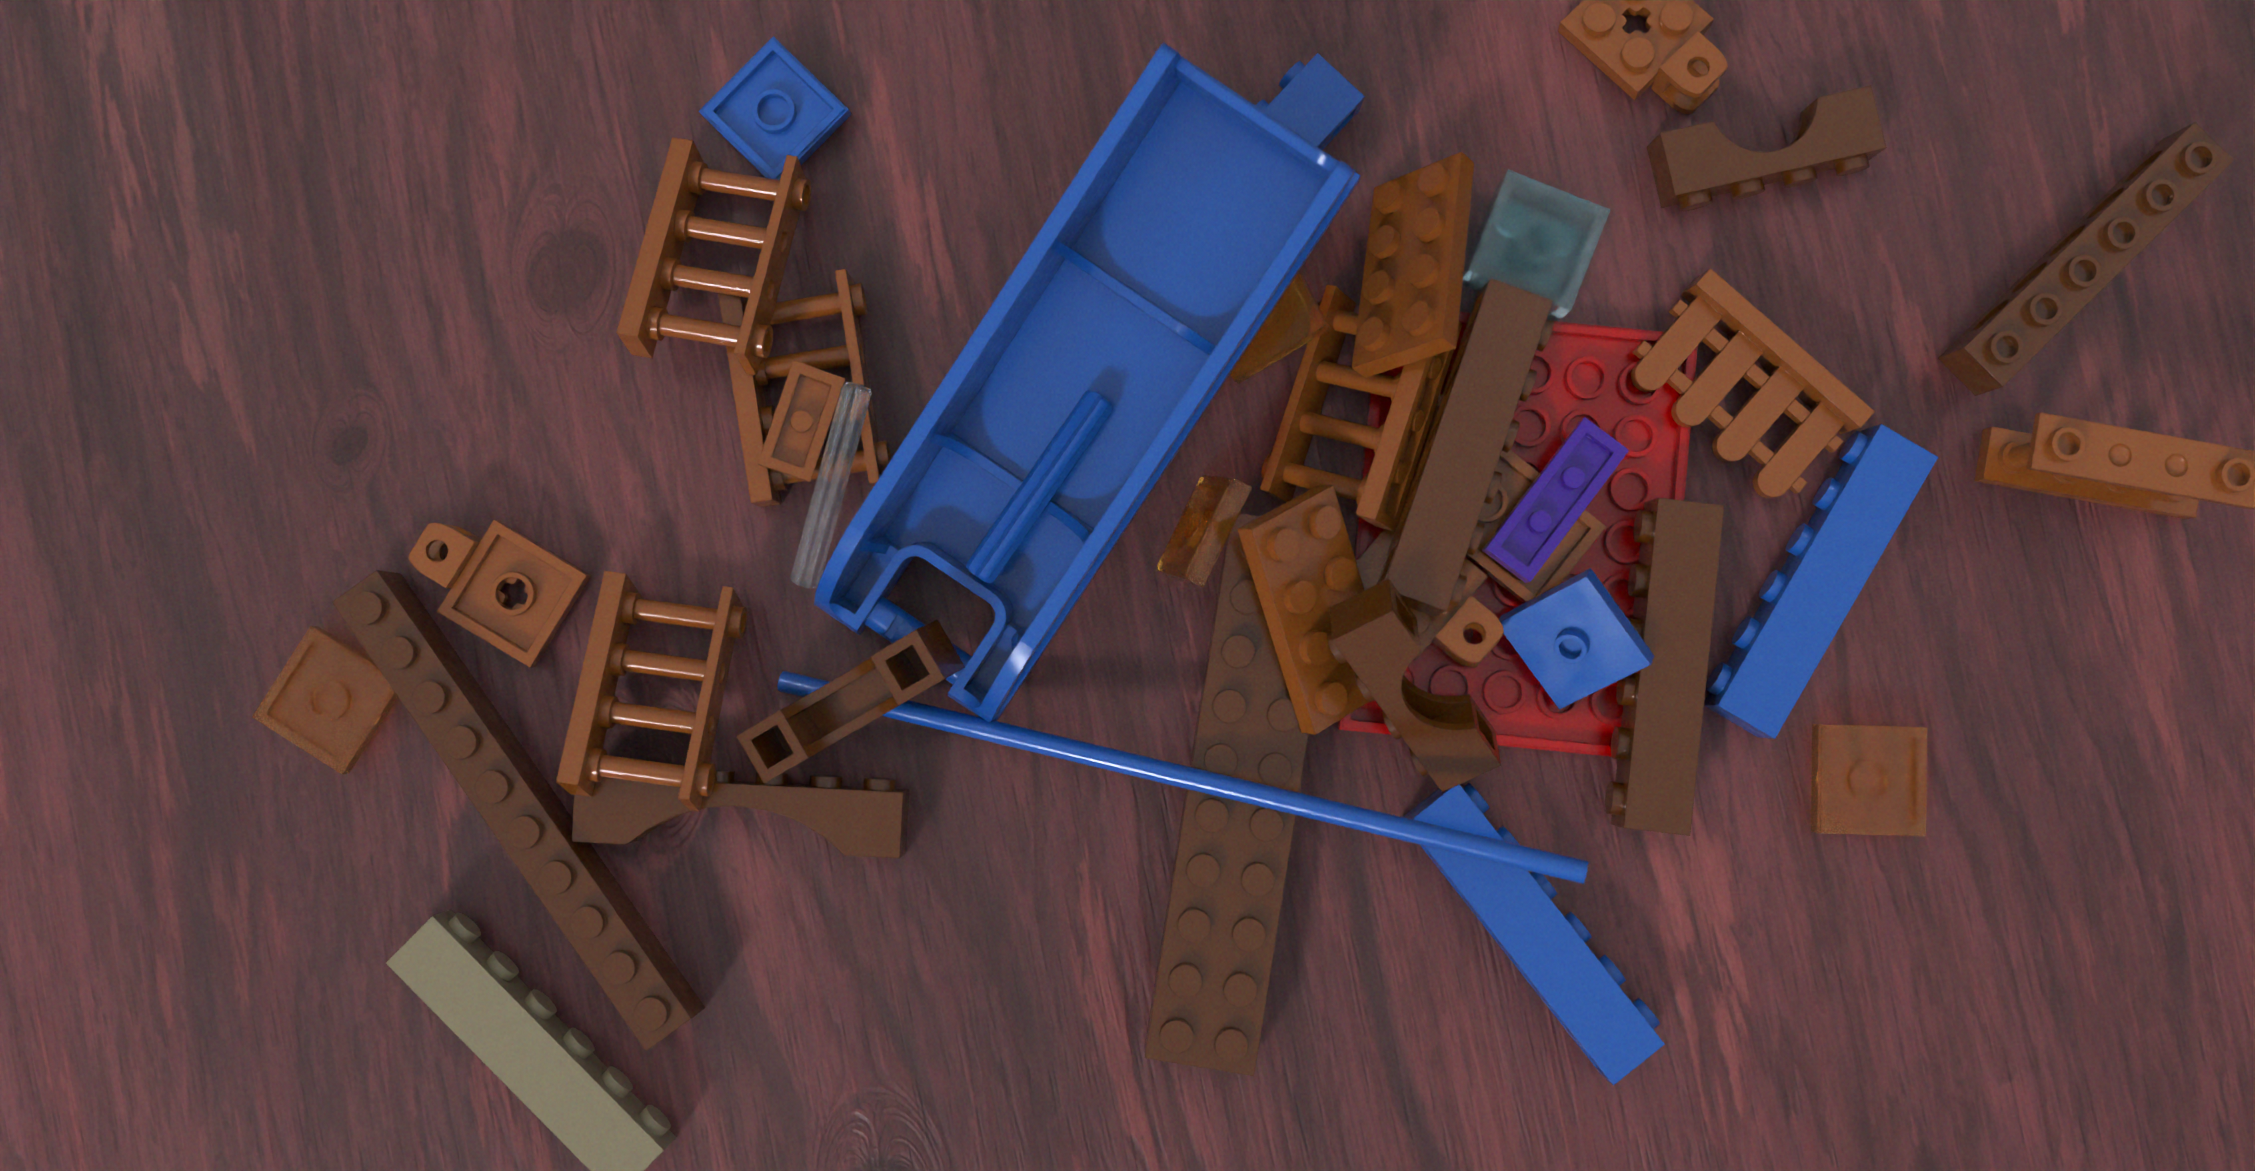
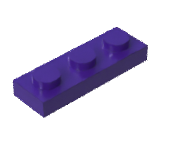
[1482,417,1629,583]

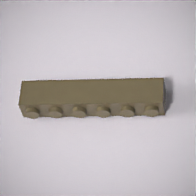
[386,910,677,1171]

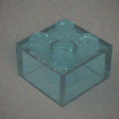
[1462,169,1611,321]

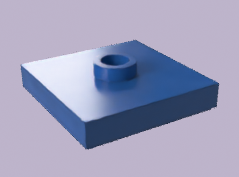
[698,36,852,180]
[1499,568,1654,709]

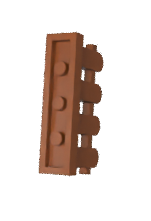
[1631,268,1875,498]

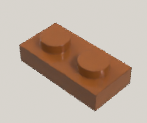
[757,360,846,482]

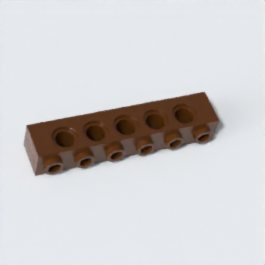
[1938,122,2234,396]

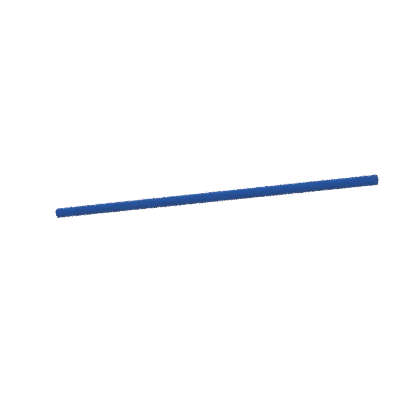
[778,671,1589,884]

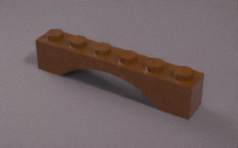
[571,770,910,859]

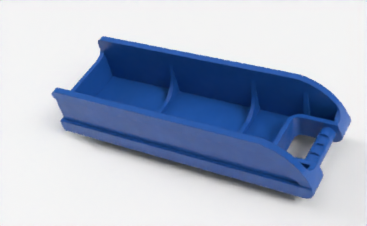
[814,43,1361,723]

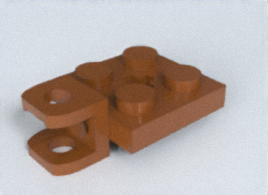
[1558,0,1728,115]
[409,519,591,667]
[1356,529,1504,668]

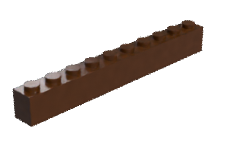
[332,570,705,1051]

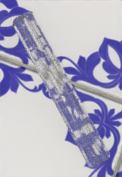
[790,382,872,589]

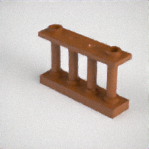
[616,137,812,376]
[718,269,892,508]
[1260,285,1462,532]
[1974,412,2255,519]
[556,571,748,812]

